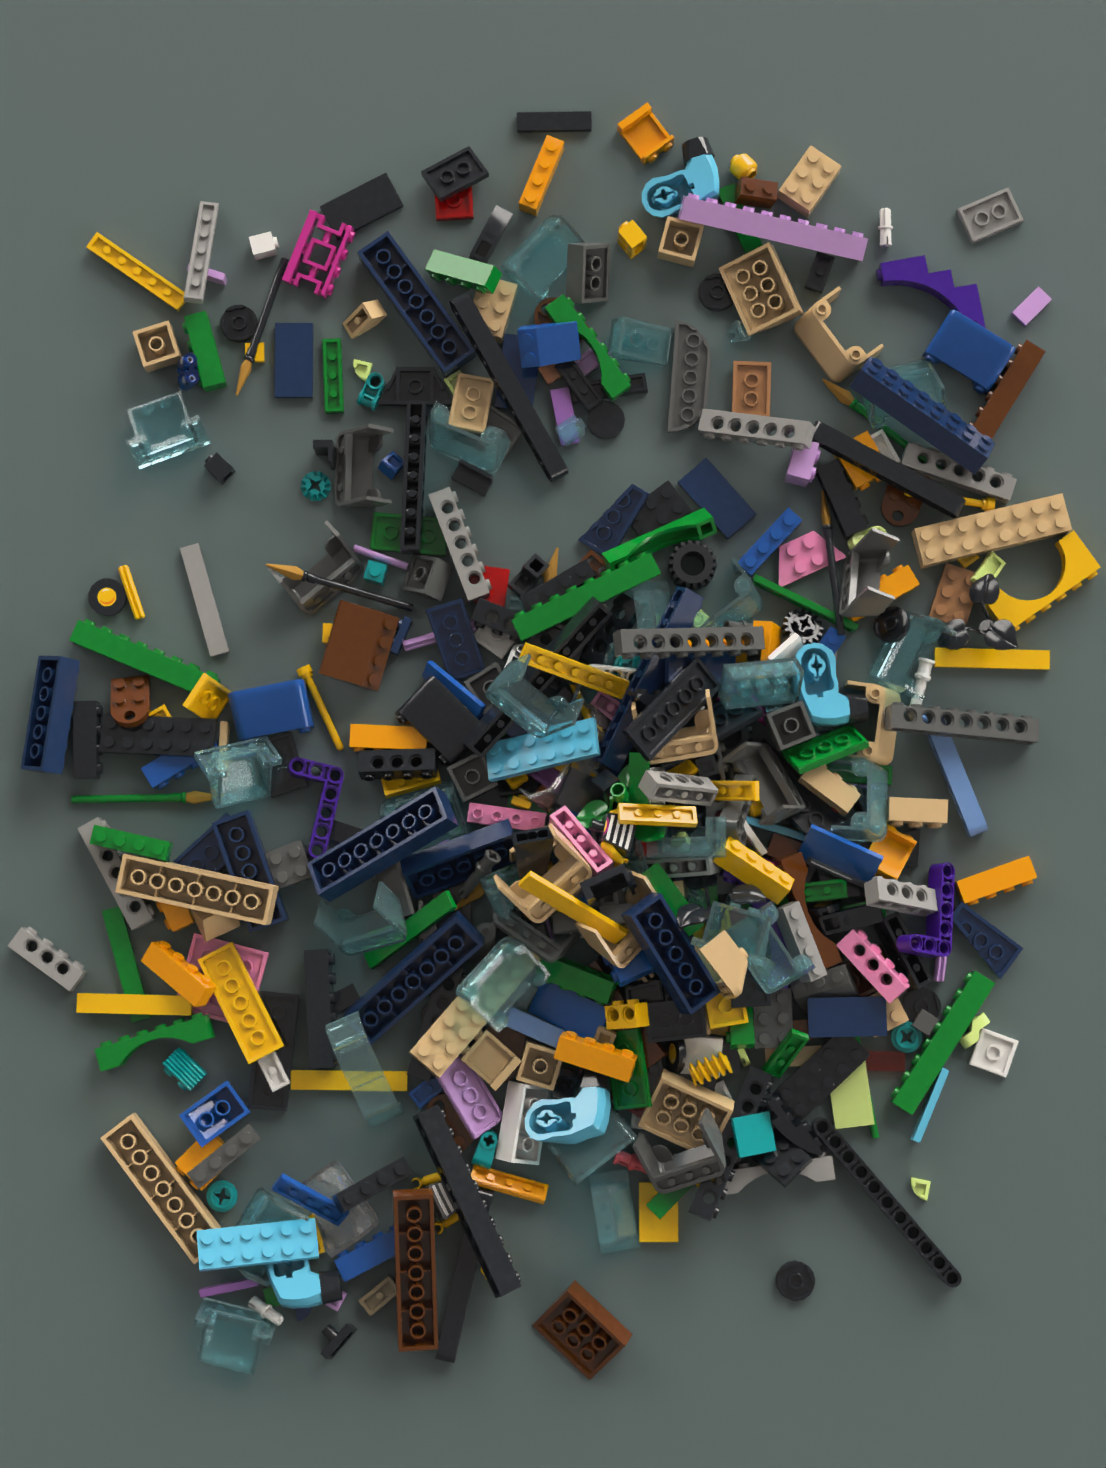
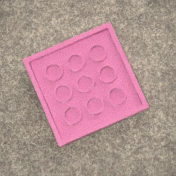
[177,933,269,1023]

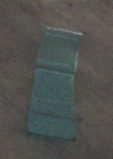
[325,1011,404,1128]

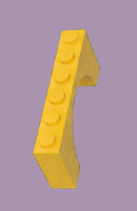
[985,530,1101,631]

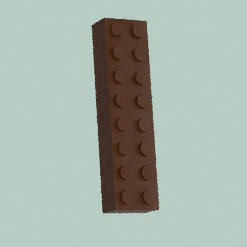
[392,1188,438,1352]

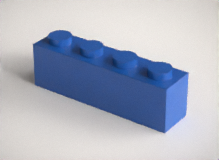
[735,507,802,579]
[141,741,219,790]
[334,1224,395,1282]

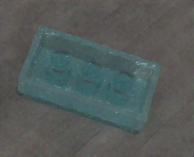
[718,657,804,710]

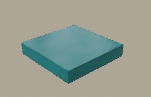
[730,1111,776,1158]

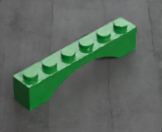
[545,294,631,402]
[601,508,717,571]
[94,1012,215,1072]

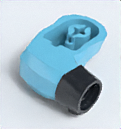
[642,137,720,218]
[794,643,869,727]
[524,1069,611,1144]
[266,1260,343,1309]

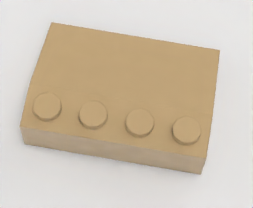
[718,242,804,336]
[638,1068,735,1150]

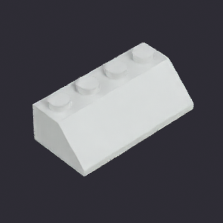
[495,1081,551,1165]

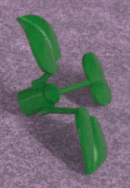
[576,764,666,842]

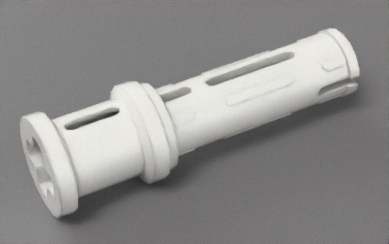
[909,657,935,706]

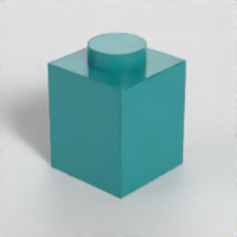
[363,560,389,586]

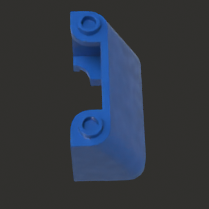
[923,310,1015,395]
[227,679,315,744]

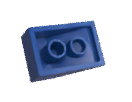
[517,321,581,368]
[179,1080,251,1147]

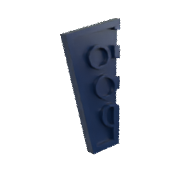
[578,484,650,554]
[953,902,1023,979]

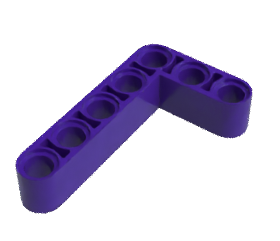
[287,757,344,860]
[896,862,955,958]

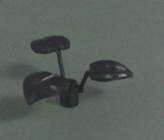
[938,574,1018,650]
[677,874,766,930]

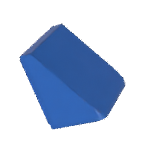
[378,451,404,480]

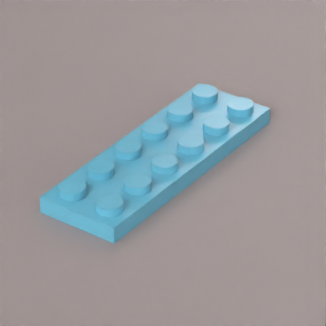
[486,717,600,782]
[196,1218,319,1272]

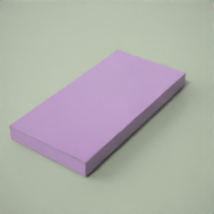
[435,1054,503,1139]

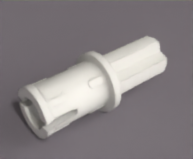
[878,208,893,247]
[248,1296,284,1326]

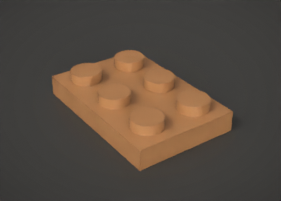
[732,361,771,417]
[928,563,975,624]

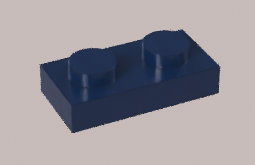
[390,616,413,656]

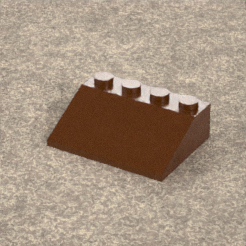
[318,600,399,691]
[532,1280,633,1380]

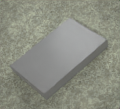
[956,187,1024,244]

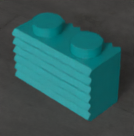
[162,1047,208,1091]

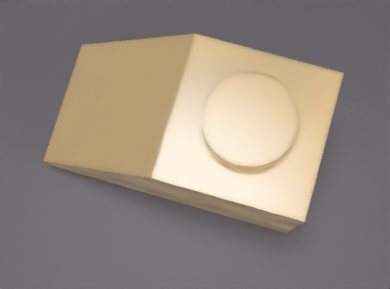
[342,299,387,339]

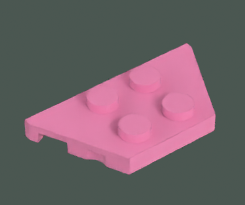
[778,531,846,587]

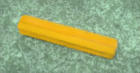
[118,565,145,620]

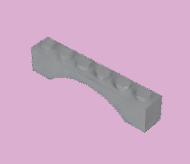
[716,1151,835,1195]

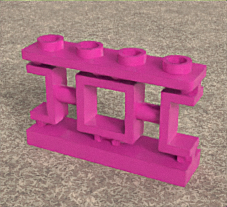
[282,209,355,299]

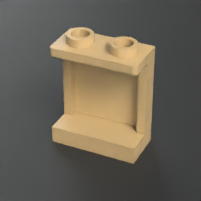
[460,1029,522,1091]

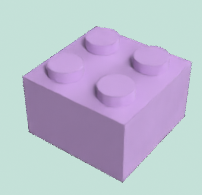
[784,441,821,487]

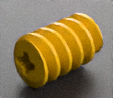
[689,1051,733,1087]

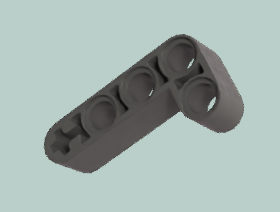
[718,774,758,846]

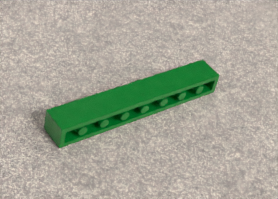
[511,552,661,642]
[69,619,221,693]
[890,971,995,1115]

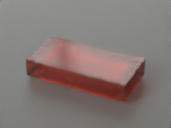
[865,1051,905,1072]

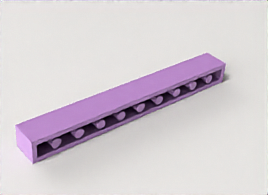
[678,193,868,261]

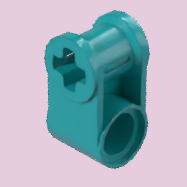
[357,372,385,411]
[471,1130,499,1170]

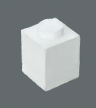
[249,231,279,260]

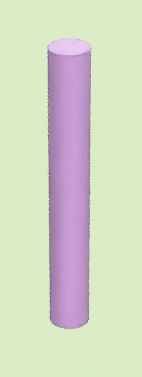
[353,545,409,570]

